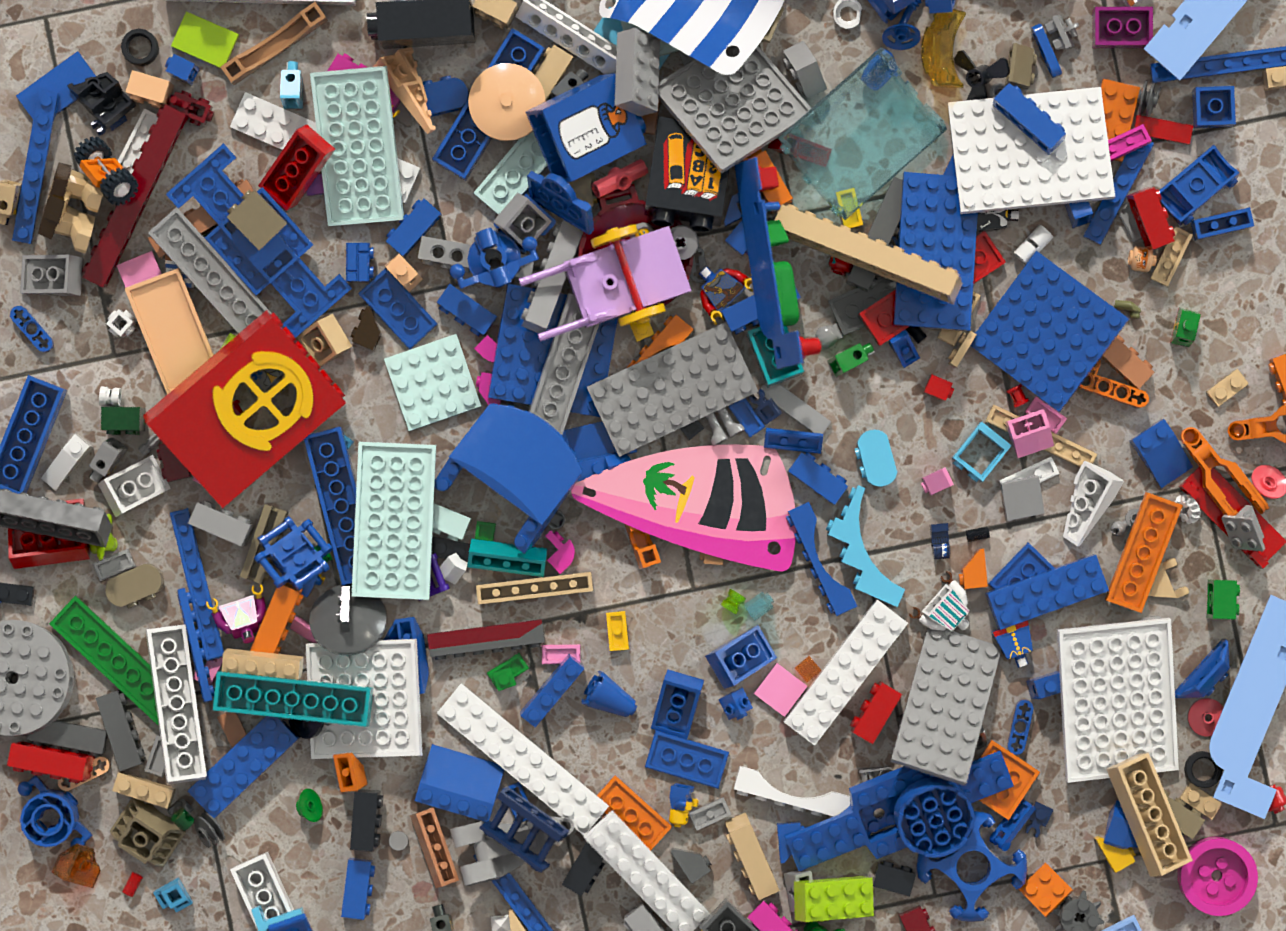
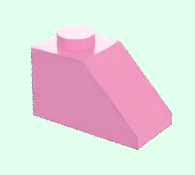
[921,467,954,495]

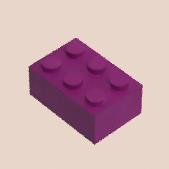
[1092,7,1153,48]

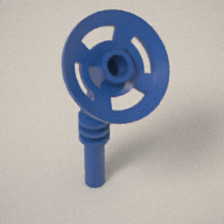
[882,0,922,50]

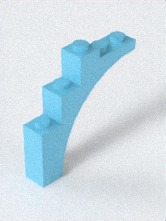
[826,485,905,607]

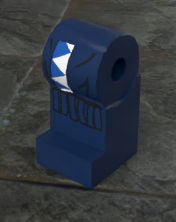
[930,523,950,560]

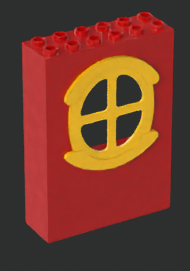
[143,310,346,508]

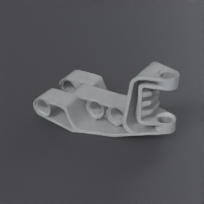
[450,817,574,886]

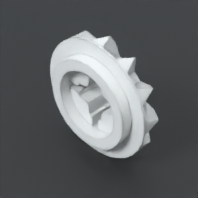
[1174,494,1201,524]

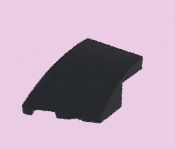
[67,72,136,129]

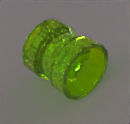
[720,589,746,614]

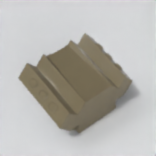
[110,798,186,867]

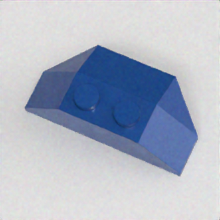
[383,617,429,694]
[1175,639,1230,699]

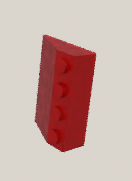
[8,498,90,569]

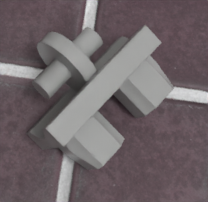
[1045,15,1079,50]

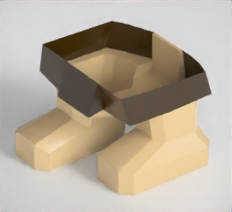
[38,162,103,253]

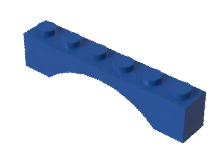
[786,502,858,616]

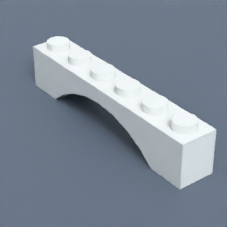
[734,766,850,818]

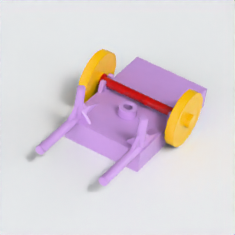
[519,225,691,341]

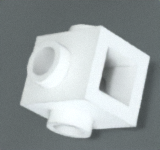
[106,309,136,337]

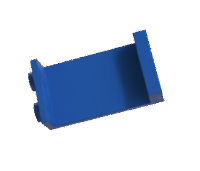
[562,421,637,460]

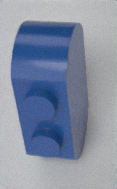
[423,76,469,117]

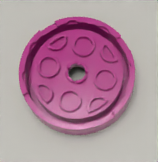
[1177,837,1258,916]

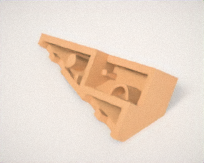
[373,47,436,134]

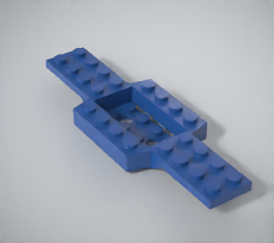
[785,751,1014,871]

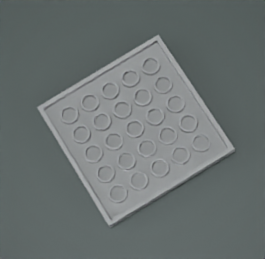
[658,45,814,174]

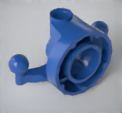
[450,228,539,289]
[17,775,93,853]

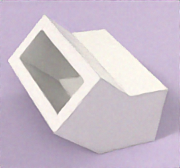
[440,553,468,584]

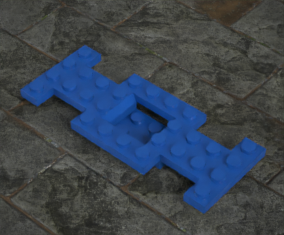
[166,143,352,338]

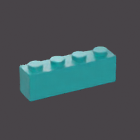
[467,539,547,577]

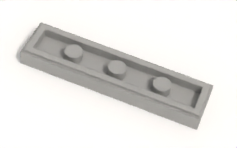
[761,383,831,434]

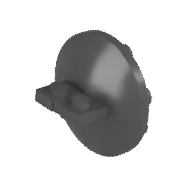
[309,584,387,655]

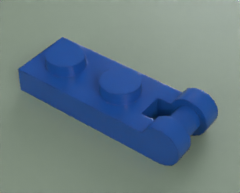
[990,799,1036,851]

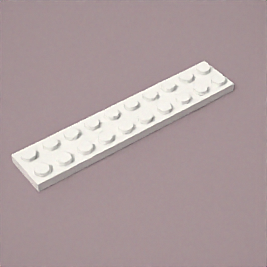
[230,92,421,204]
[437,683,609,835]

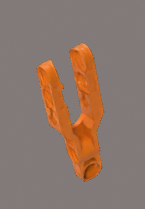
[1228,404,1286,443]
[1180,427,1269,516]

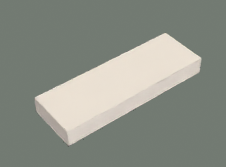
[999,457,1059,483]

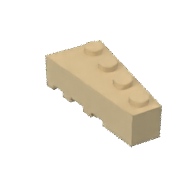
[725,812,780,900]

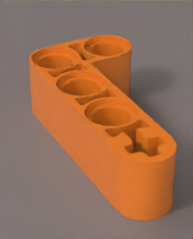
[1079,360,1149,408]

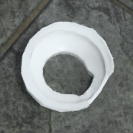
[833,0,862,29]

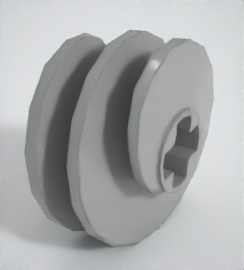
[670,225,699,260]

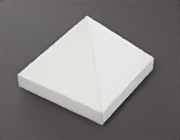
[490,914,511,931]

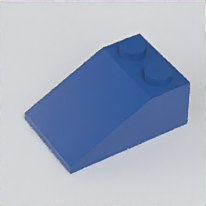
[1129,419,1193,488]
[705,625,777,689]
[651,669,704,739]

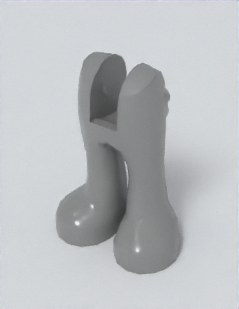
[705,407,745,446]

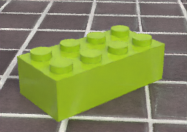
[794,876,874,922]

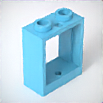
[952,422,1012,482]

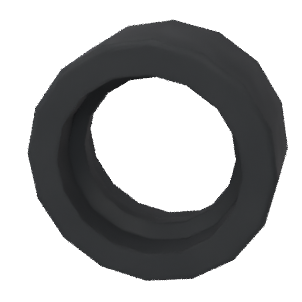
[121,28,159,66]
[1184,751,1223,788]

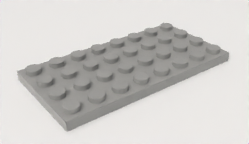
[587,322,759,457]
[890,627,1002,786]

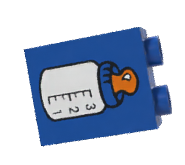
[525,73,647,182]

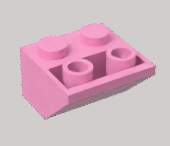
[1005,409,1054,459]

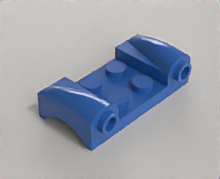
[1159,145,1239,226]

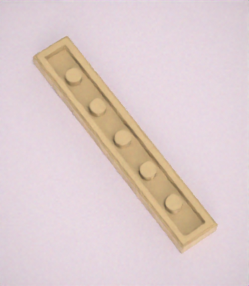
[985,404,1097,467]

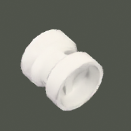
[99,386,121,407]

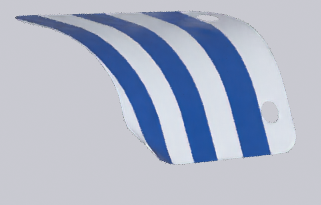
[599,0,785,75]

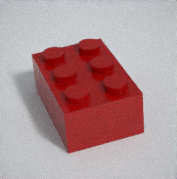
[1126,187,1175,250]
[850,681,902,744]

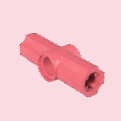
[591,159,648,199]

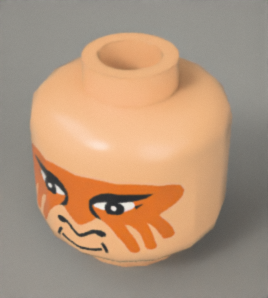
[1128,246,1157,272]

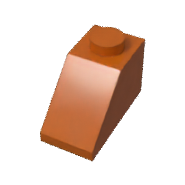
[958,549,988,589]
[333,752,367,792]

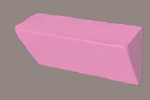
[290,616,317,643]

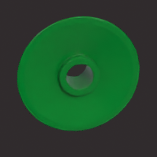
[296,788,323,822]

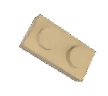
[948,330,977,368]
[1206,369,1249,407]
[1179,782,1222,820]

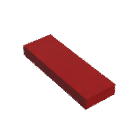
[1134,115,1194,145]

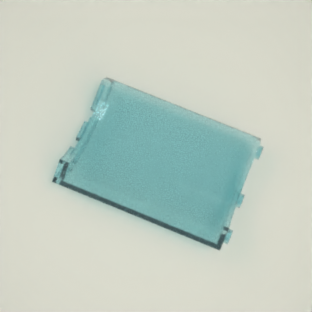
[778,47,947,220]

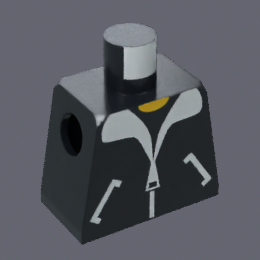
[977,209,1019,232]

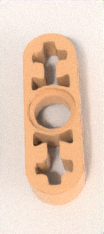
[58,756,111,791]

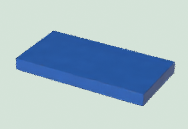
[16,51,96,119]
[358,268,438,350]
[645,730,729,789]

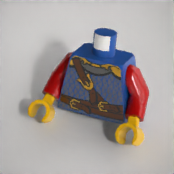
[699,266,753,325]

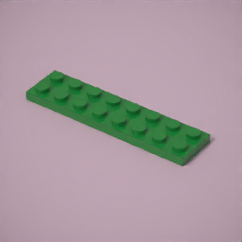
[49,596,159,726]

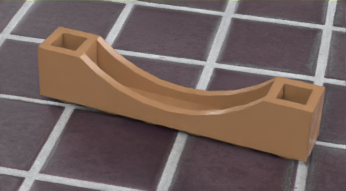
[221,2,328,85]

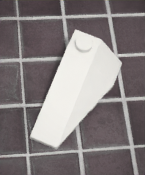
[1063,461,1124,547]

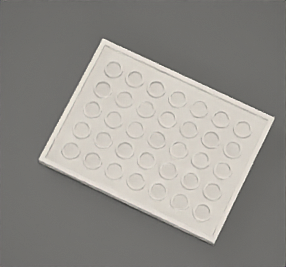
[948,87,1115,214]
[1057,618,1179,783]

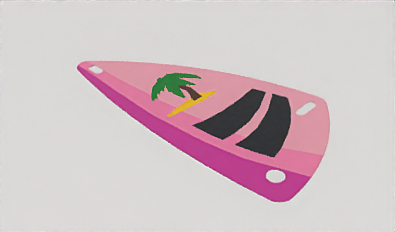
[571,444,796,571]

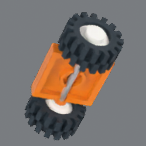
[74,136,139,206]

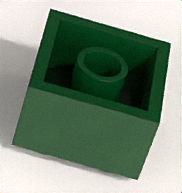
[101,407,145,435]

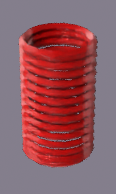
[122,872,143,897]

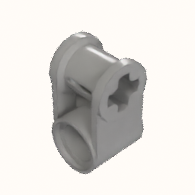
[858,766,894,783]

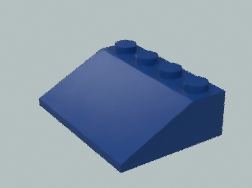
[414,744,504,822]

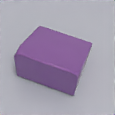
[307,174,324,196]

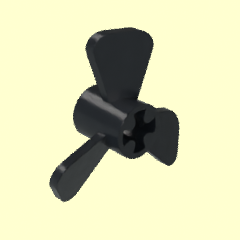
[954,50,1009,101]

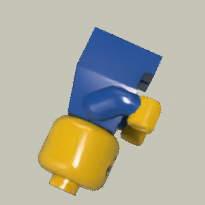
[669,783,699,827]

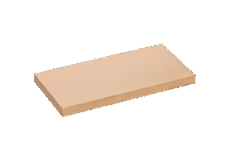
[124,268,214,394]

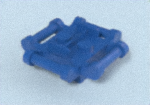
[254,516,333,591]

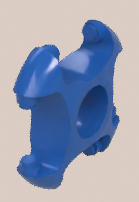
[917,811,1027,922]

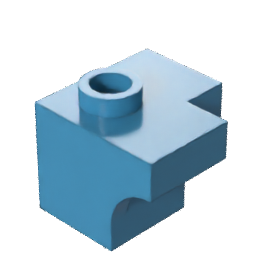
[153,877,193,913]

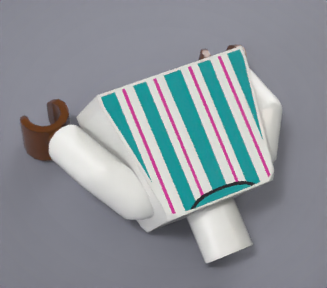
[909,571,970,631]

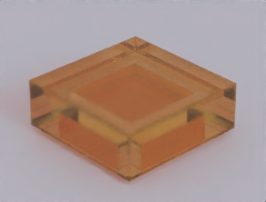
[795,656,821,682]

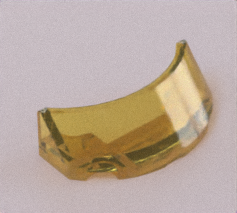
[921,9,966,88]

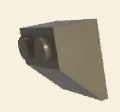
[1005,43,1037,89]

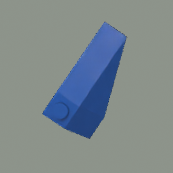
[1103,800,1184,849]

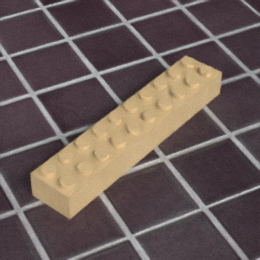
[774,204,962,304]

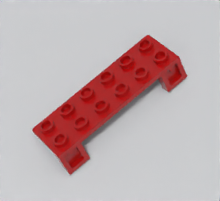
[1179,467,1286,569]

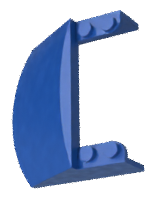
[435,403,583,553]

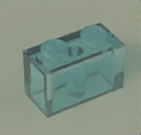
[743,591,774,621]

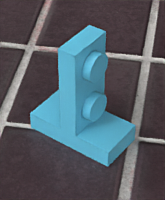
[251,905,304,931]

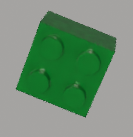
[1206,579,1240,619]

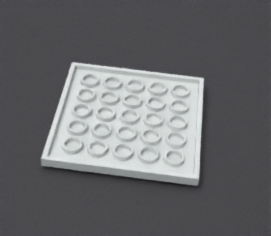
[306,639,422,759]

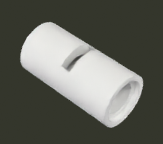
[1013,224,1054,265]

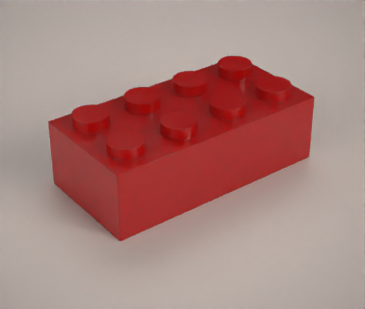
[258,124,335,211]
[7,741,95,783]

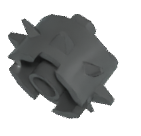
[1053,890,1105,931]

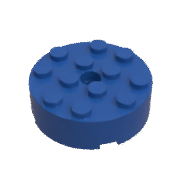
[894,777,975,858]

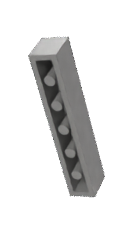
[521,220,583,333]

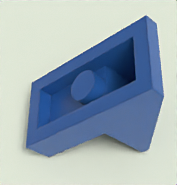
[889,330,920,368]

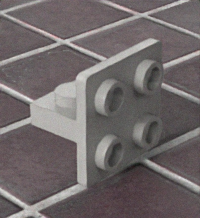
[1222,505,1265,551]

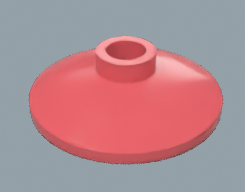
[1251,465,1286,499]
[1188,698,1224,737]

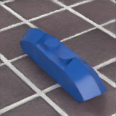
[577,452,631,482]

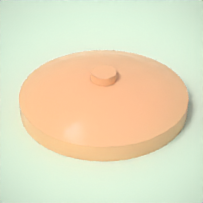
[468,63,546,141]

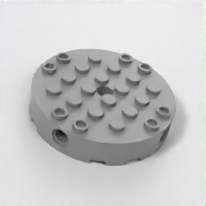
[0,620,74,737]

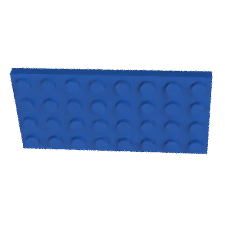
[893,172,978,331]

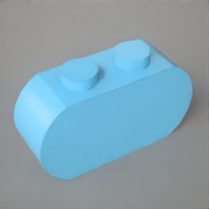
[854,430,897,487]

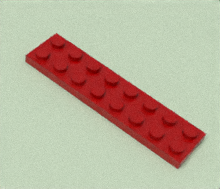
[858,231,1006,346]

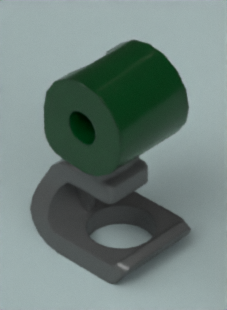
[167,798,194,831]

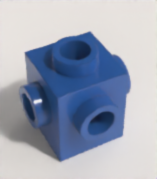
[718,688,753,720]

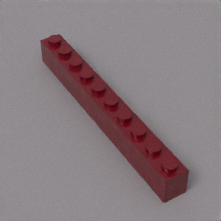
[82,104,189,288]

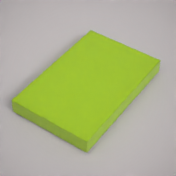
[171,11,239,68]

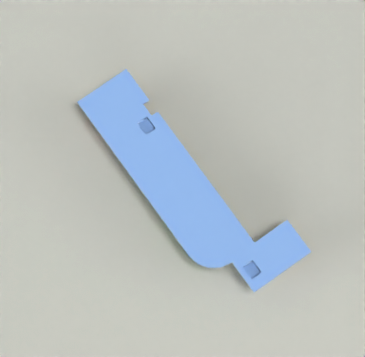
[1144,0,1247,81]
[1209,595,1286,819]

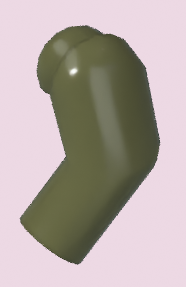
[1114,300,1141,319]

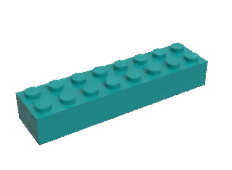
[213,671,374,727]

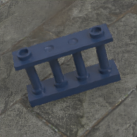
[479,787,570,873]

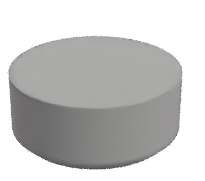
[389,831,408,851]

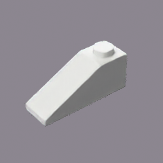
[41,434,93,491]

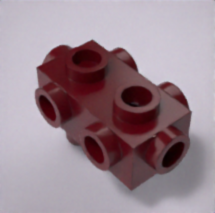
[167,90,214,126]

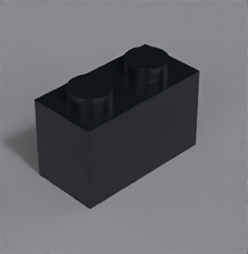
[873,860,916,896]

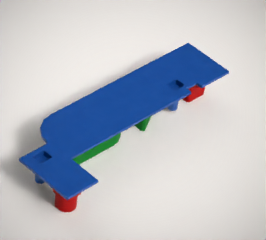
[734,157,821,369]

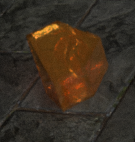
[51,844,101,888]

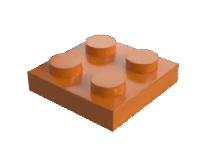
[1018,863,1073,917]

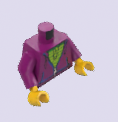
[206,584,266,644]

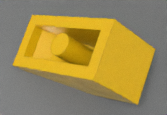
[1094,836,1136,873]

